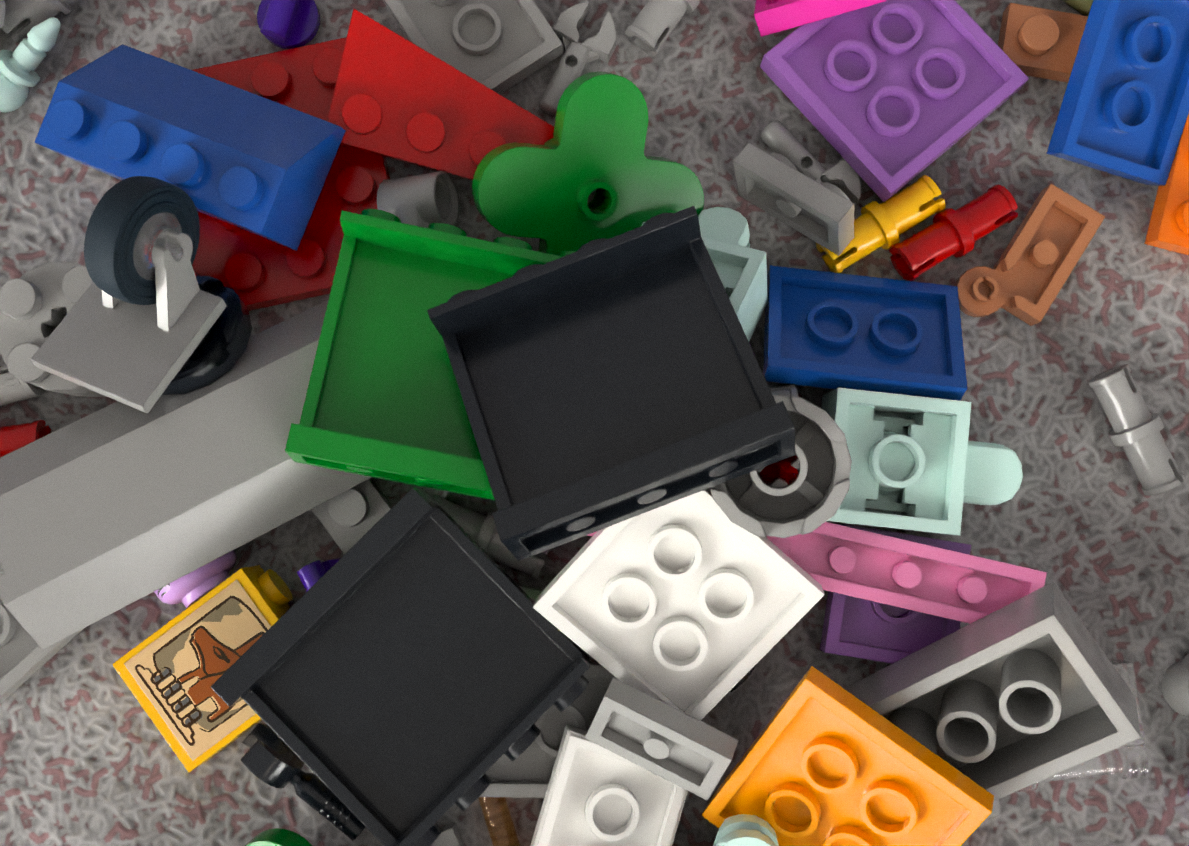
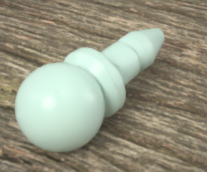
[0,17,61,113]

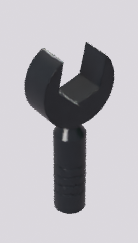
[241,723,365,841]

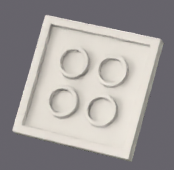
[533,488,825,721]

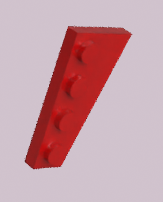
[327,8,554,181]

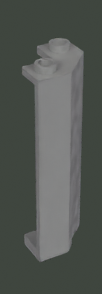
[0,299,372,650]

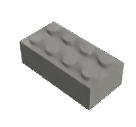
[844,582,1141,801]

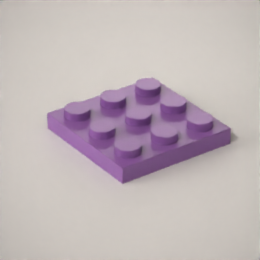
[760,0,1029,202]

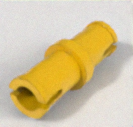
[816,175,946,273]

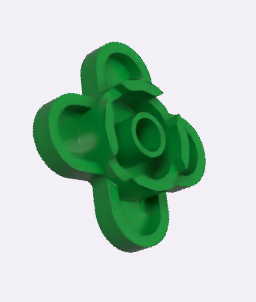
[472,71,704,255]

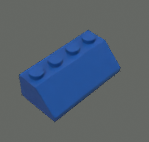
[34,44,346,251]

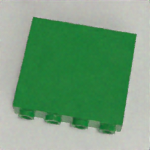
[285,209,576,500]

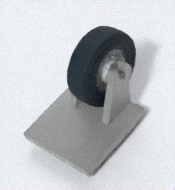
[30,176,227,414]

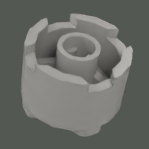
[0,262,105,397]
[710,394,852,538]

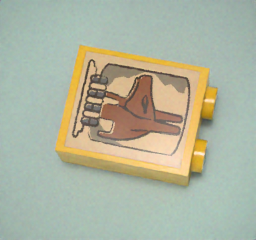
[112,565,293,772]

